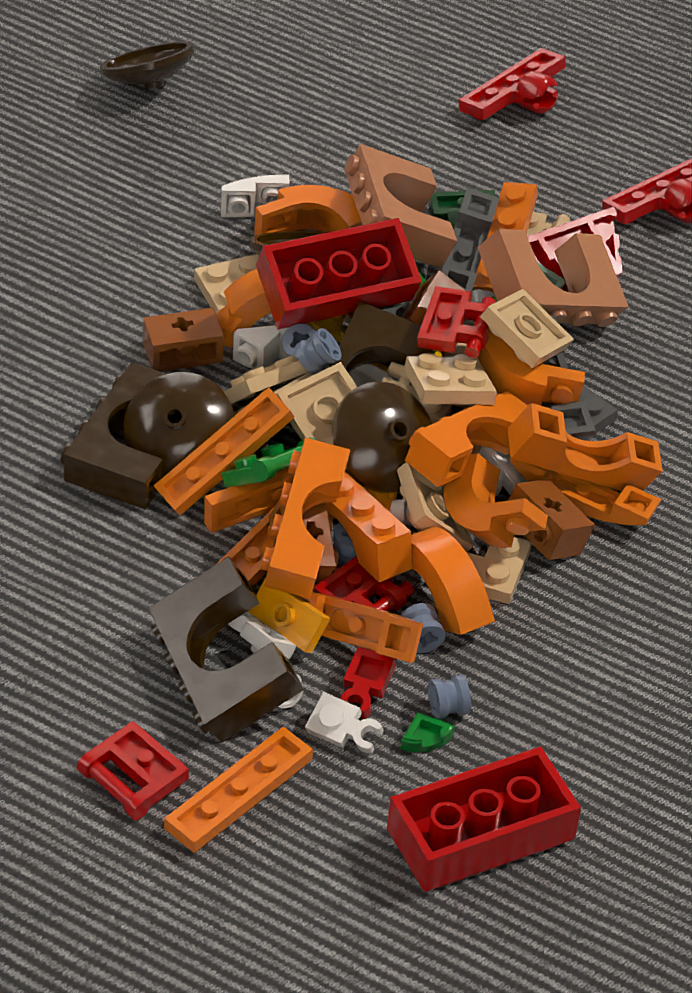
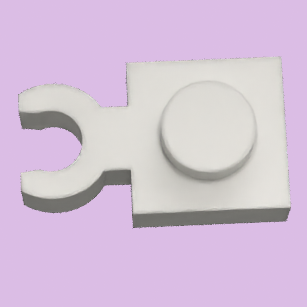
[228,611,297,659]
[305,692,384,754]

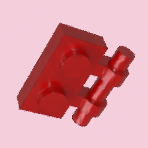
[417,286,496,358]
[313,556,415,612]

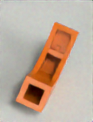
[254,185,362,235]
[216,269,271,348]
[477,327,585,406]
[443,453,548,548]
[411,526,495,635]

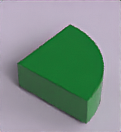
[400,712,455,753]

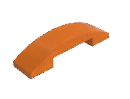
[510,459,661,525]
[299,592,423,663]

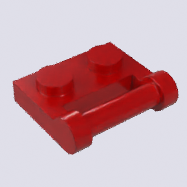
[76,721,189,821]

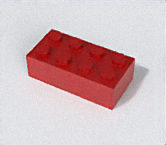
[255,218,422,330]
[387,746,581,892]

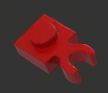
[340,647,396,719]

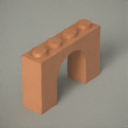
[345,144,457,269]
[477,229,629,327]

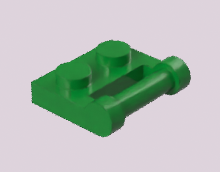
[221,437,316,487]

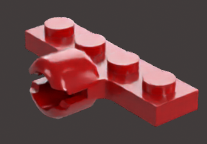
[458,48,566,120]
[602,158,692,224]

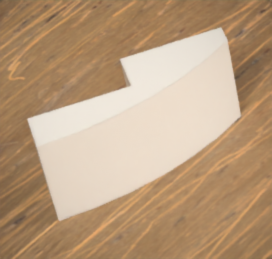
[221,175,289,218]

